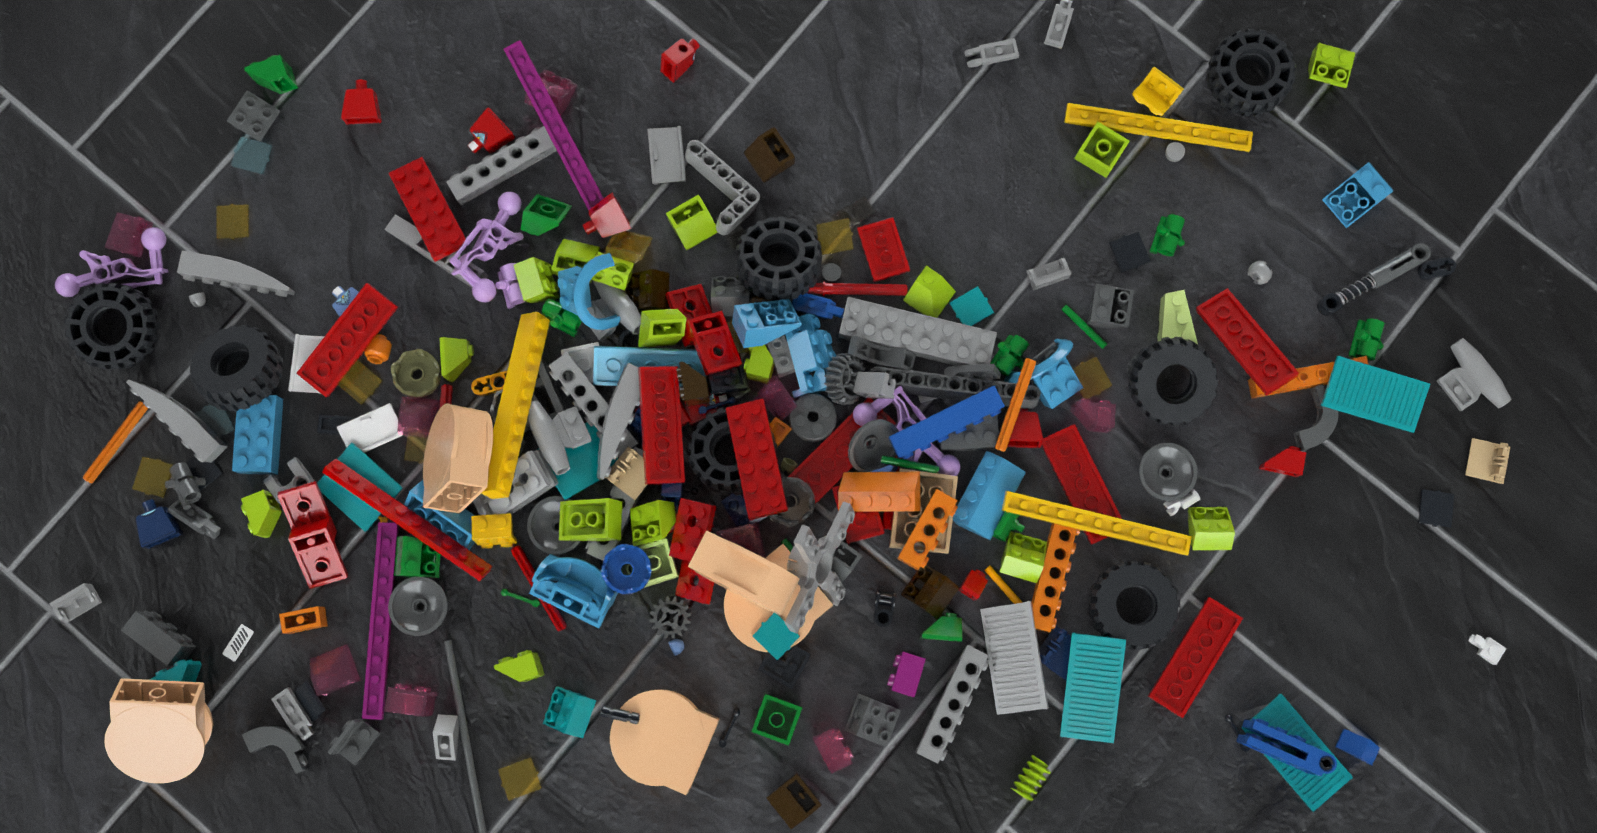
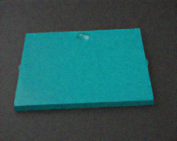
[535,422,618,500]
[317,443,403,532]

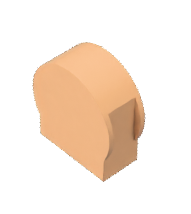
[423,404,493,514]
[688,530,800,615]
[724,544,833,652]
[105,679,213,783]
[610,689,720,795]

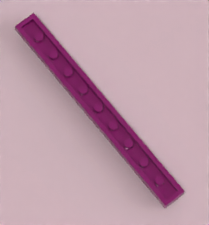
[504,40,604,210]
[362,522,399,720]

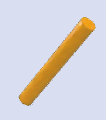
[984,566,1023,604]

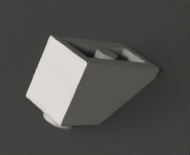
[433,714,459,761]

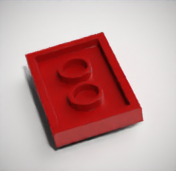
[857,217,910,282]
[832,486,885,544]

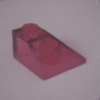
[397,397,440,437]
[310,644,361,696]

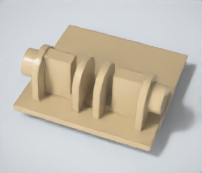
[1465,438,1510,484]
[605,446,648,500]

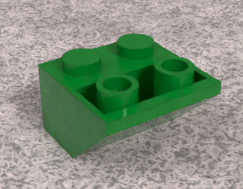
[244,55,298,94]
[394,536,440,578]

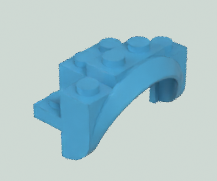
[785,314,836,398]
[529,554,618,628]

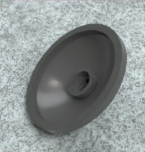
[848,419,899,472]
[1139,443,1197,501]
[527,496,581,555]
[388,577,448,636]

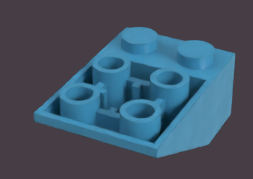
[1322,162,1394,228]
[732,299,802,348]

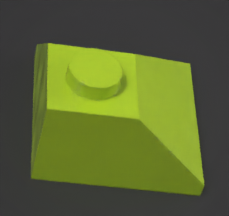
[903,266,956,318]
[440,337,474,382]

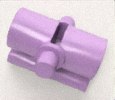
[495,263,526,309]

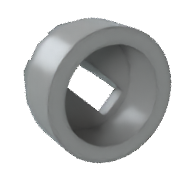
[189,292,206,307]

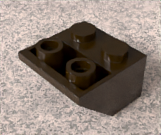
[743,127,795,183]
[627,269,670,312]
[676,362,711,407]
[901,565,959,620]
[766,772,822,829]

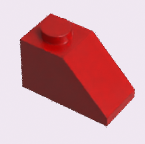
[1259,446,1306,477]
[958,569,988,601]

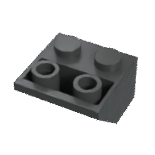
[711,275,750,316]
[1087,283,1134,328]
[831,541,863,583]

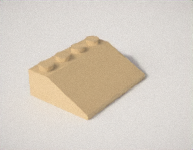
[889,469,958,554]

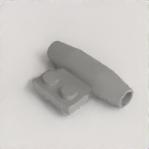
[587,281,641,342]
[1436,338,1512,411]
[528,401,591,475]

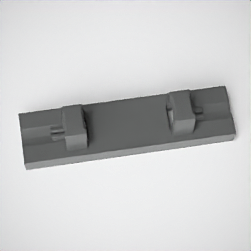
[535,360,567,419]

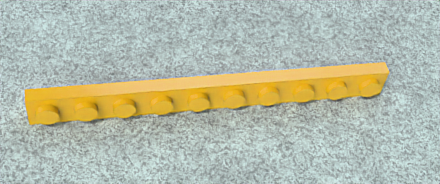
[1064,103,1253,152]
[1001,491,1192,556]

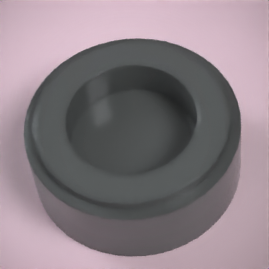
[822,263,841,283]

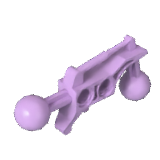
[449,192,524,302]
[55,227,168,297]
[853,386,961,476]

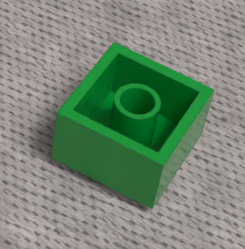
[751,694,802,746]

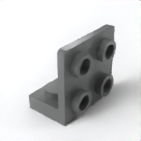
[844,693,900,747]
[328,719,381,765]

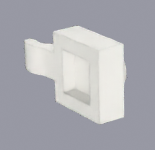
[1164,489,1200,516]
[1468,634,1506,665]

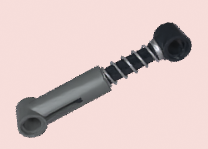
[1317,243,1431,316]

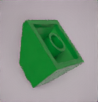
[520,194,572,236]
[920,613,962,642]

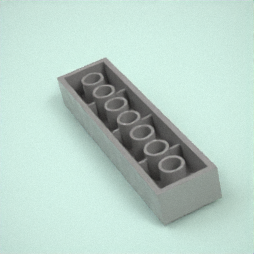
[838,297,997,366]

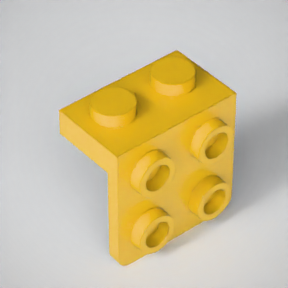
[1132,67,1184,116]
[471,513,517,549]

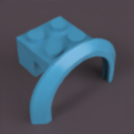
[557,253,620,330]
[1004,339,1083,409]

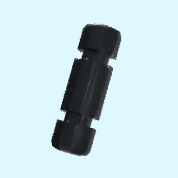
[601,706,640,724]

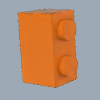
[279,606,328,634]

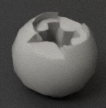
[1248,261,1272,285]

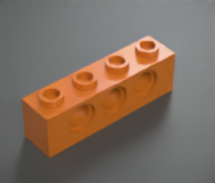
[897,489,958,570]

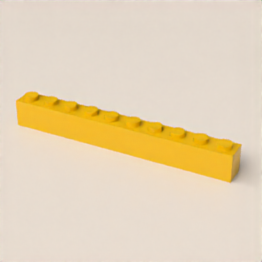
[481,312,550,499]

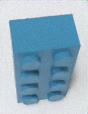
[232,395,283,475]

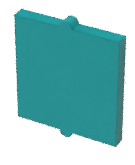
[949,286,994,326]
[753,613,800,660]

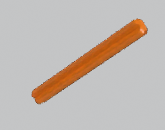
[995,358,1036,452]
[83,401,148,483]

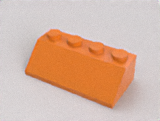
[838,472,921,511]

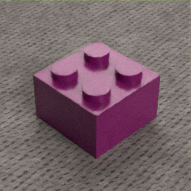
[887,652,926,697]

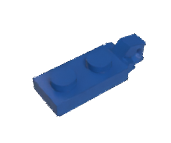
[792,293,844,320]

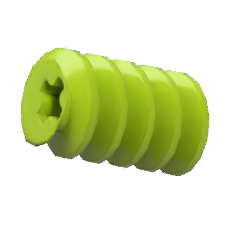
[1011,755,1051,801]

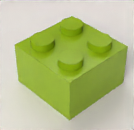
[1074,121,1130,178]

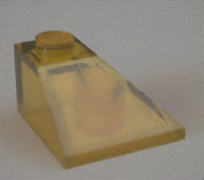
[605,231,652,264]

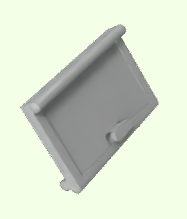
[647,125,686,185]

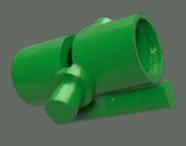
[1150,214,1185,256]
[541,298,582,337]
[1348,318,1385,361]
[990,334,1030,376]
[993,512,1025,542]

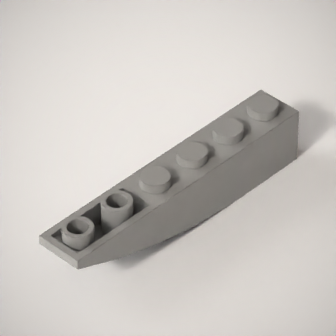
[384,214,488,288]
[177,251,295,297]
[597,363,640,480]
[126,380,228,463]

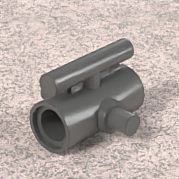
[165,462,206,510]

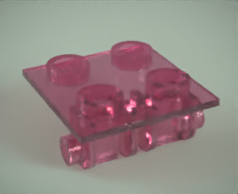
[105,212,153,258]
[754,375,797,421]

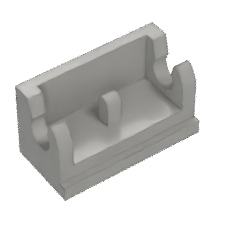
[1026,258,1071,291]
[853,372,896,399]
[49,583,102,623]

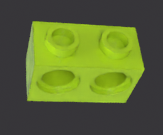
[591,252,634,291]

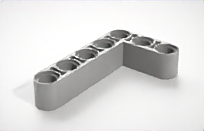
[685,140,760,235]

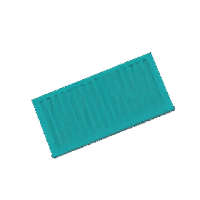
[1321,356,1430,433]
[1060,633,1126,743]
[1241,694,1353,812]

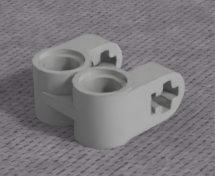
[263,457,314,504]

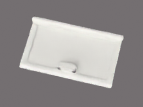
[288,334,325,394]
[337,403,405,453]

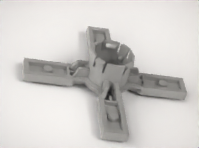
[785,502,855,633]

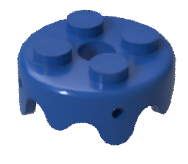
[601,544,652,594]

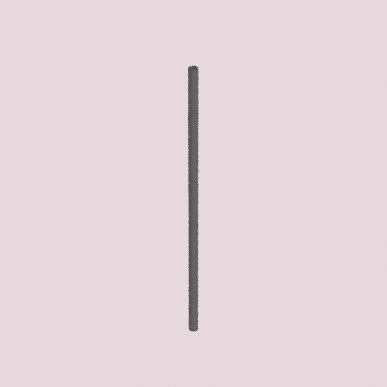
[444,640,487,833]

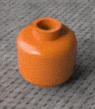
[364,334,392,364]

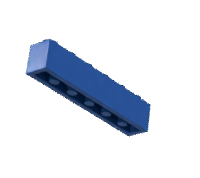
[888,385,1005,460]

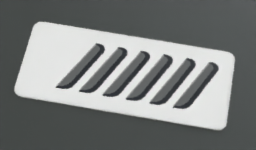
[223,624,254,661]

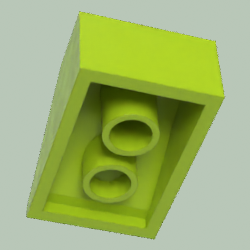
[559,498,622,541]

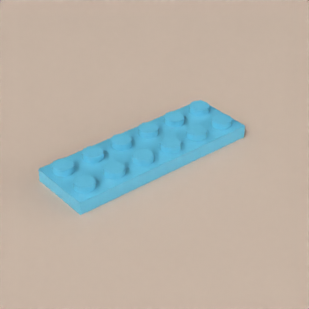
[593,346,707,388]

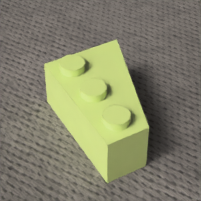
[1157,290,1198,344]

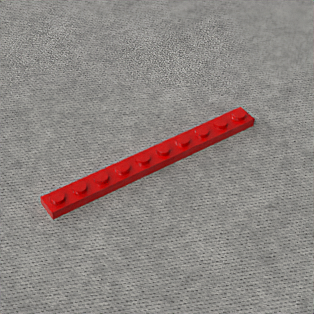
[322,459,492,581]

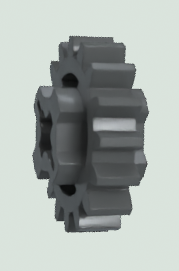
[649,597,692,639]

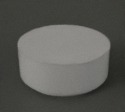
[1165,142,1185,162]

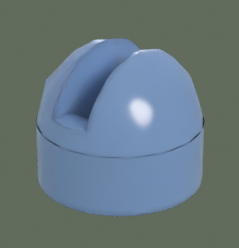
[668,639,684,656]

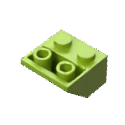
[1308,43,1355,88]
[666,194,718,251]
[551,239,600,283]
[513,257,559,303]
[638,309,686,348]
[744,345,774,385]
[241,490,282,538]
[630,500,676,547]
[1188,507,1235,550]
[999,531,1047,583]
[494,650,545,682]

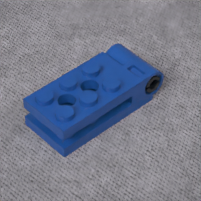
[1236,718,1337,777]

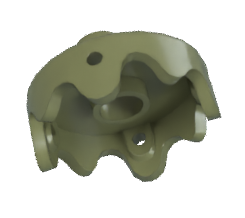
[391,349,442,398]

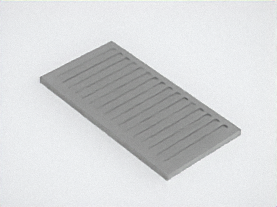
[980,601,1049,715]

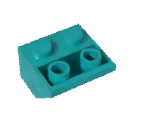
[149,659,202,682]
[543,686,596,738]

